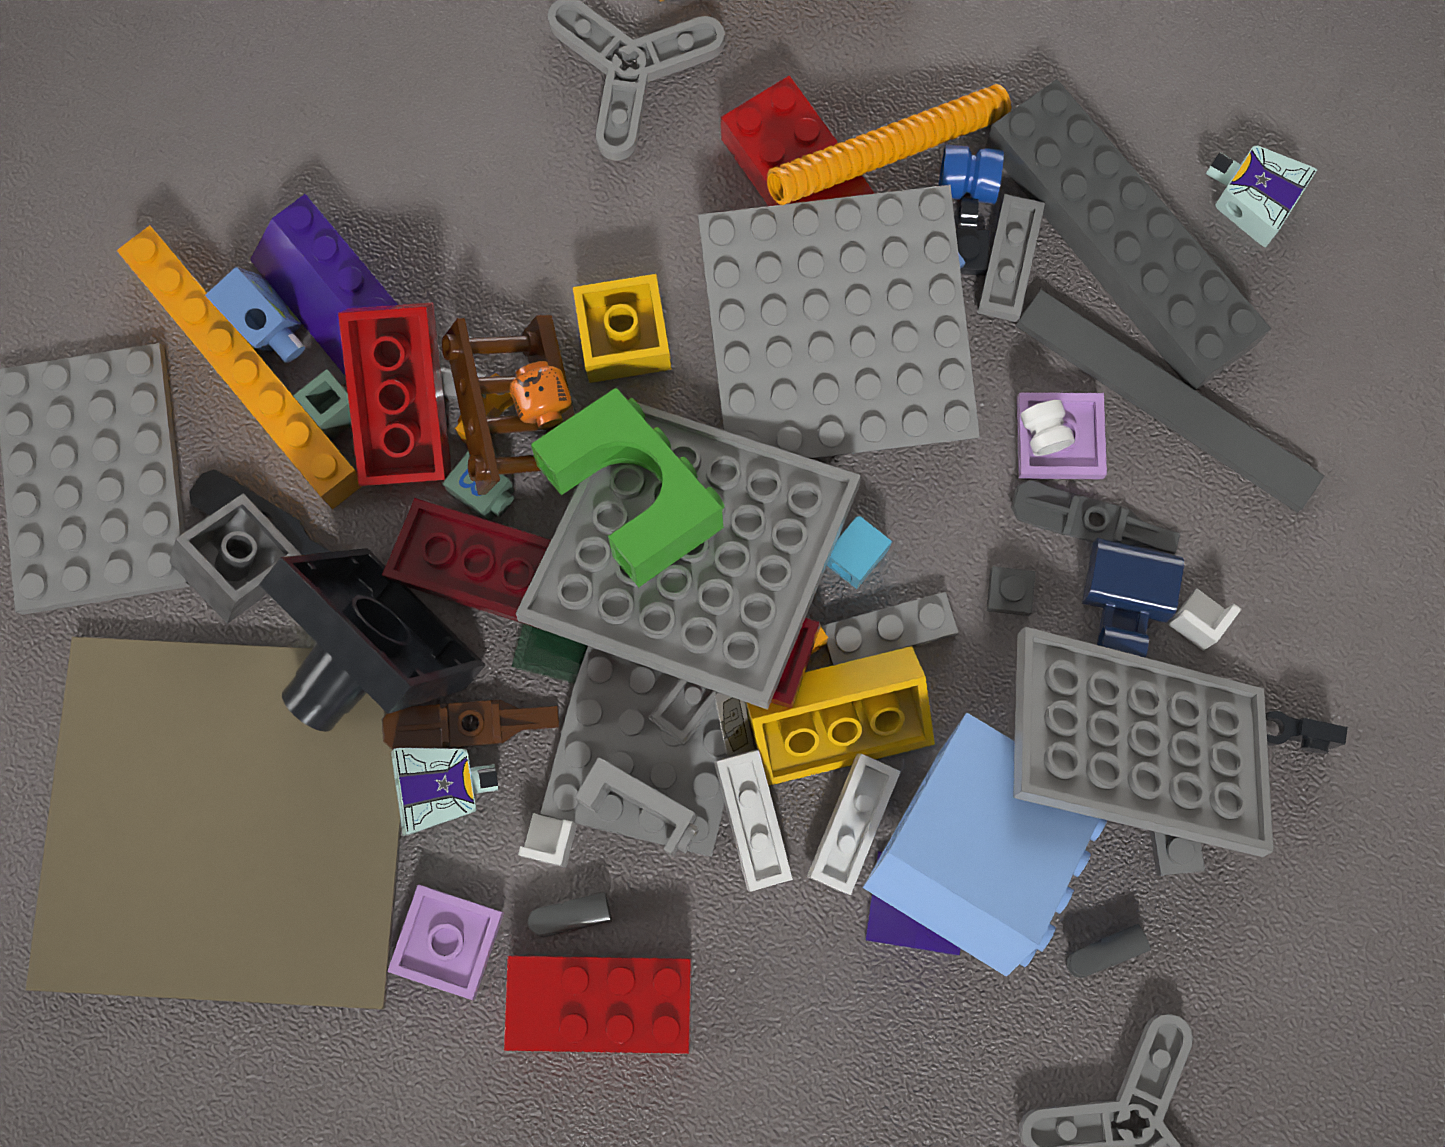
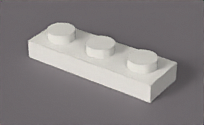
[714,749,793,892]
[807,754,901,895]

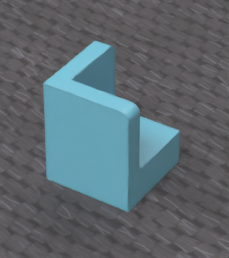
[827,516,892,589]

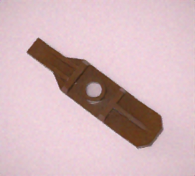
[382,700,559,750]

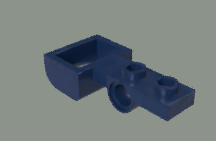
[1082,538,1184,658]

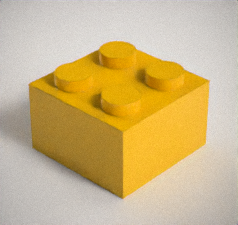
[573,274,671,383]

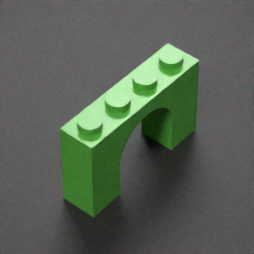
[531,388,724,588]

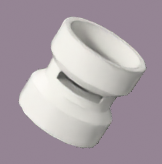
[1020,400,1075,456]

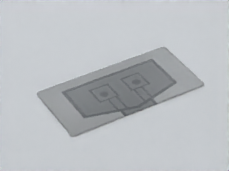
[715,692,754,757]

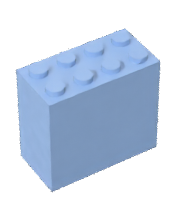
[863,713,1107,977]

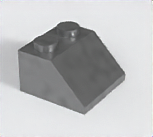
[169,493,301,624]

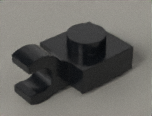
[956,199,989,275]
[1265,711,1348,754]

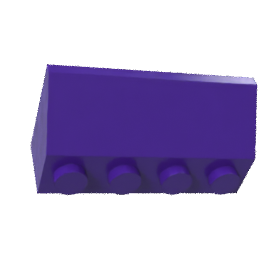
[250,194,398,377]

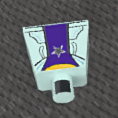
[1206,146,1317,248]
[391,748,498,836]

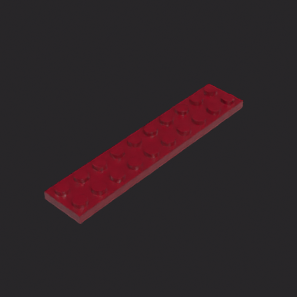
[382,498,820,708]

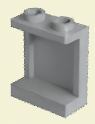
[575,757,699,858]

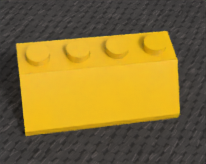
[746,646,935,786]

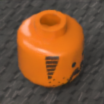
[509,361,572,429]

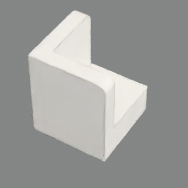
[1168,589,1241,651]
[518,813,577,868]

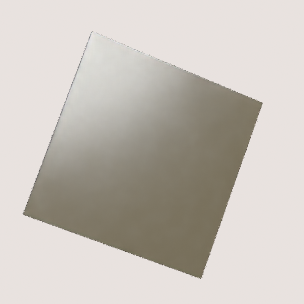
[26,637,401,1009]

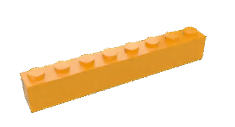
[116,225,362,510]

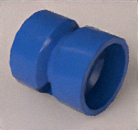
[938,143,1004,204]

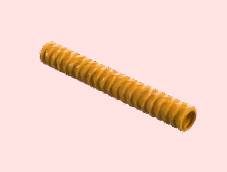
[767,84,1012,205]

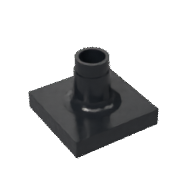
[259,548,486,732]

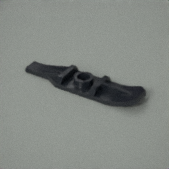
[189,469,331,555]

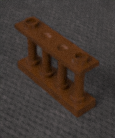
[442,315,575,495]

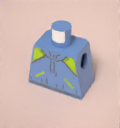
[205,267,305,363]

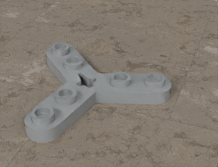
[548,0,725,161]
[1019,1013,1193,1147]

